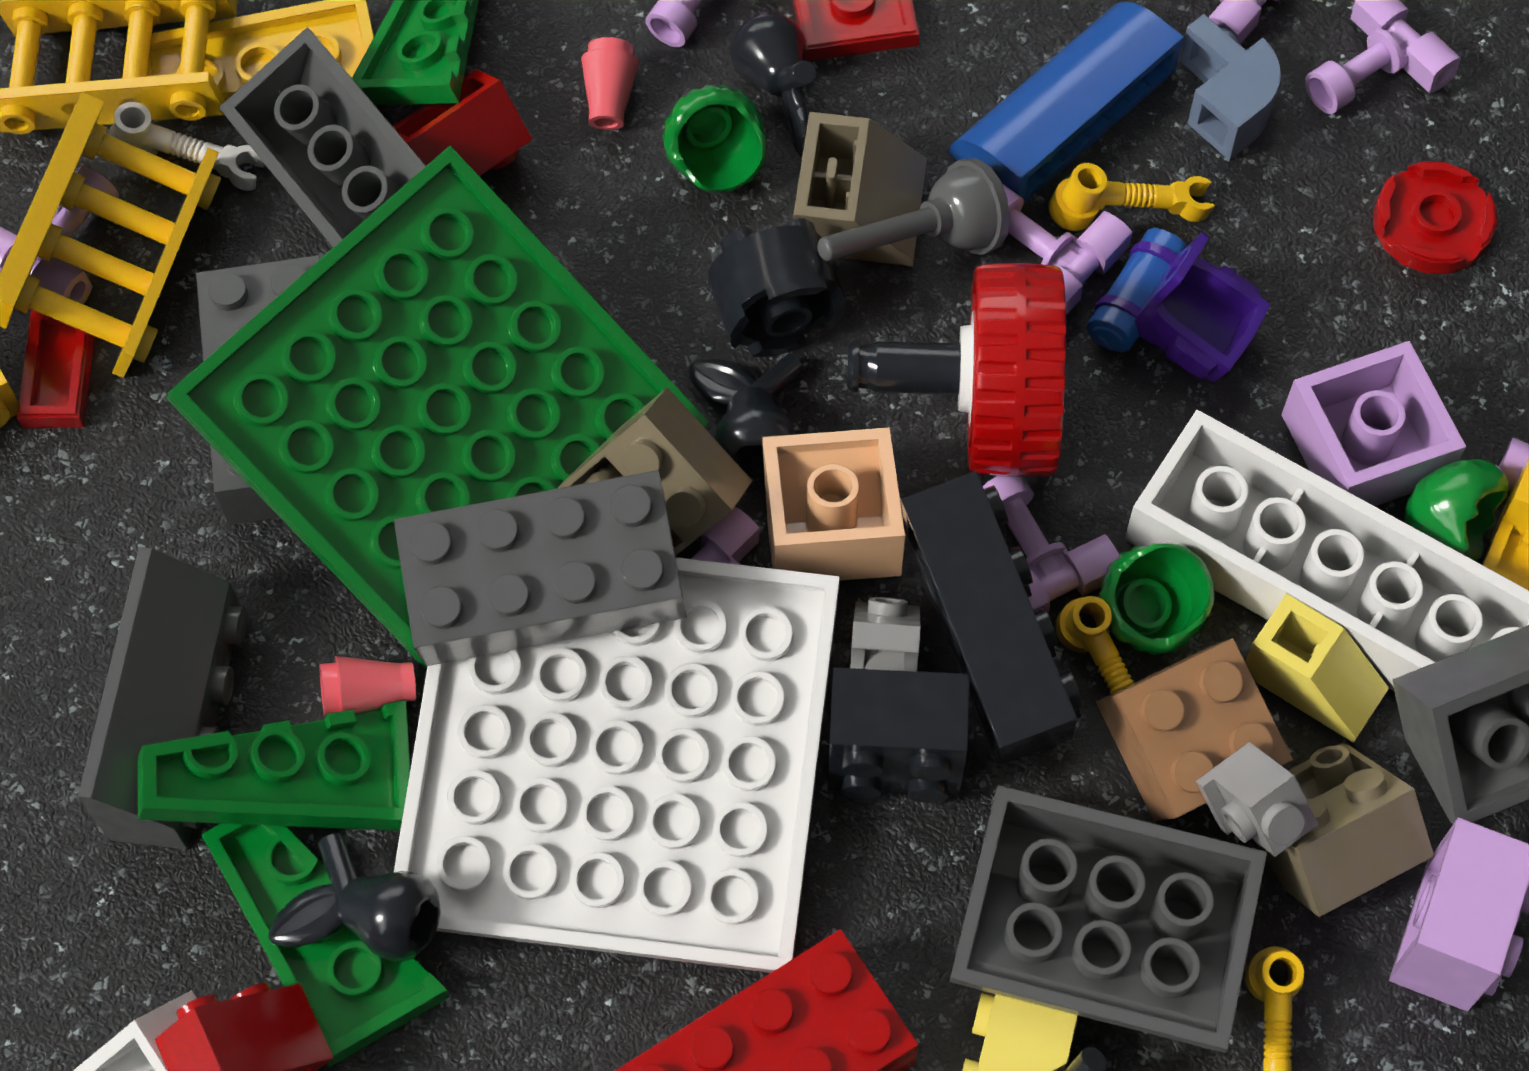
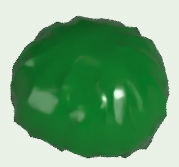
[662,85,766,193]
[1404,459,1509,562]
[1099,543,1215,655]

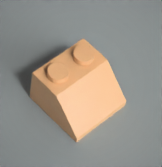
[762,427,905,581]

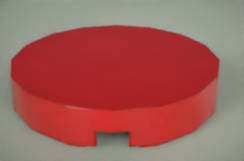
[1373,161,1497,274]

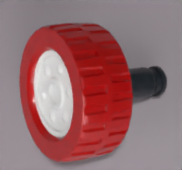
[847,263,1066,477]

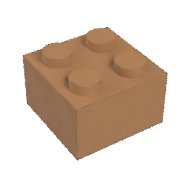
[1096,638,1293,822]

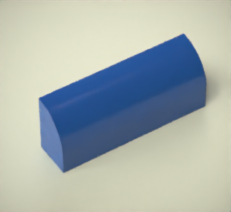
[948,2,1184,205]

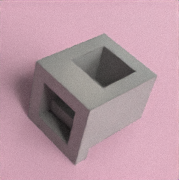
[1195,742,1318,857]

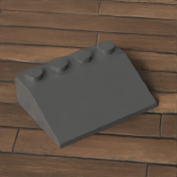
[949,785,1267,1053]

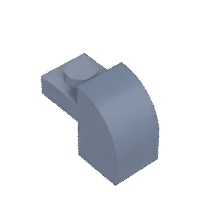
[1180,14,1281,161]

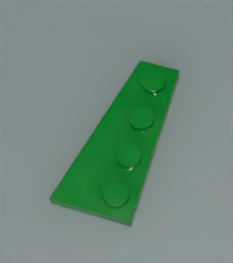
[352,0,479,106]
[138,700,410,831]
[201,823,450,1067]

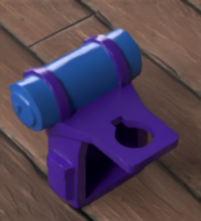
[1086,228,1271,382]

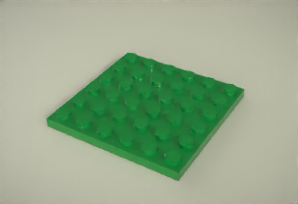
[166,146,709,670]

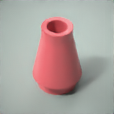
[581,37,639,130]
[319,656,416,716]

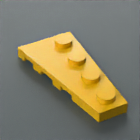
[147,0,374,99]

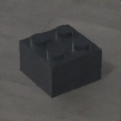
[828,667,969,803]

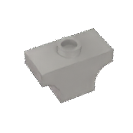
[850,597,921,672]

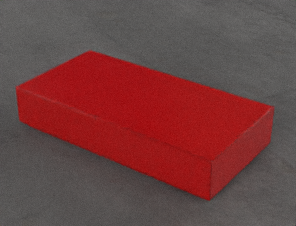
[17,310,95,428]

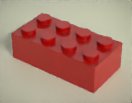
[615,929,918,1071]

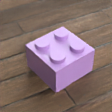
[1282,341,1466,506]
[1389,818,1529,1012]

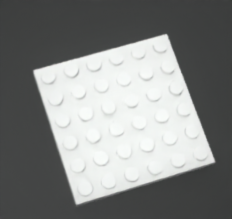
[394,558,840,973]

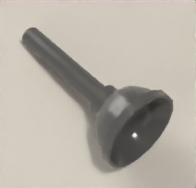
[817,158,1010,261]

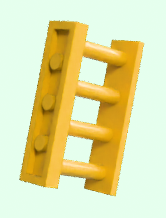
[0,0,238,134]
[0,91,221,378]

